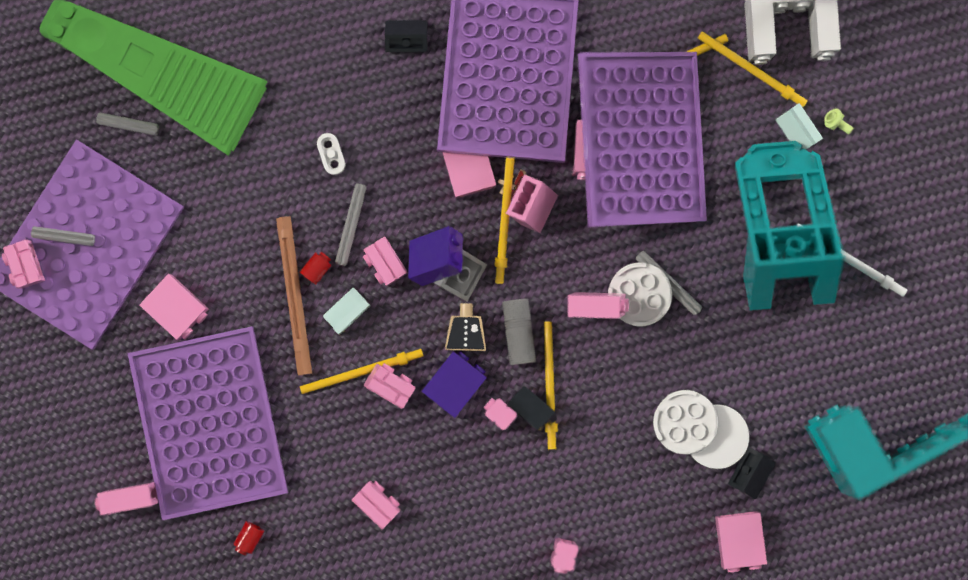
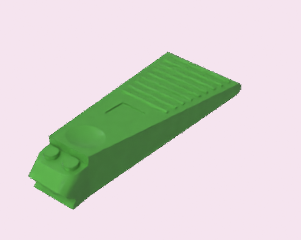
[40,0,268,156]

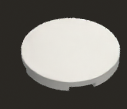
[608,262,672,326]
[653,390,718,455]
[690,405,749,469]

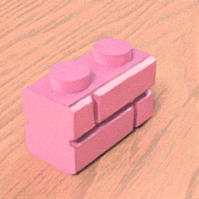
[363,237,408,286]
[2,239,45,289]
[364,363,415,409]
[484,398,517,430]
[352,480,401,529]
[550,538,578,574]

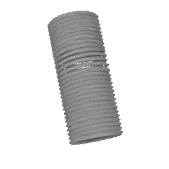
[502,299,536,365]

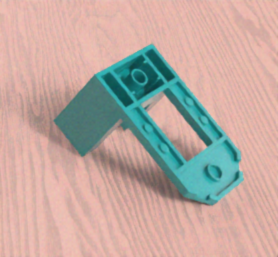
[735,141,844,310]
[804,404,968,499]

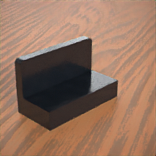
[385,20,428,52]
[508,386,557,431]
[728,447,776,499]

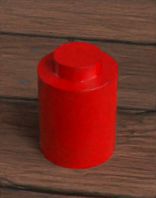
[300,252,332,285]
[233,521,264,556]

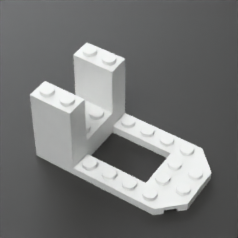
[744,0,841,65]

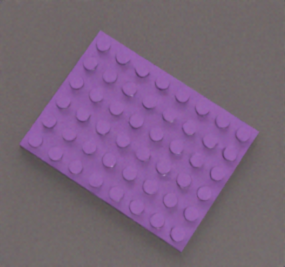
[437,0,578,163]
[578,52,707,227]
[0,139,184,350]
[127,326,288,520]

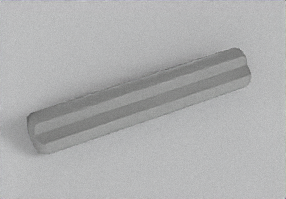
[96,113,159,136]
[31,226,95,246]

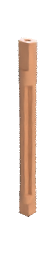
[276,216,312,375]

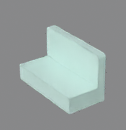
[776,103,823,150]
[323,288,371,335]

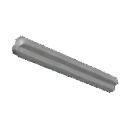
[335,184,366,266]
[636,251,702,315]

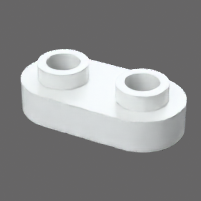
[317,133,345,175]

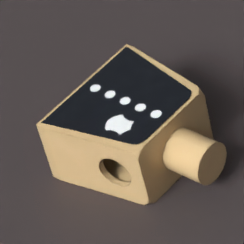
[445,303,486,351]

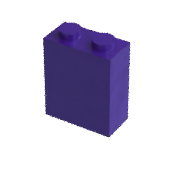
[408,226,463,286]
[421,351,487,418]

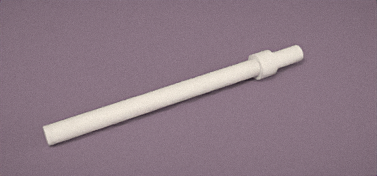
[797,223,907,297]

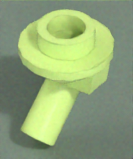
[824,109,854,135]

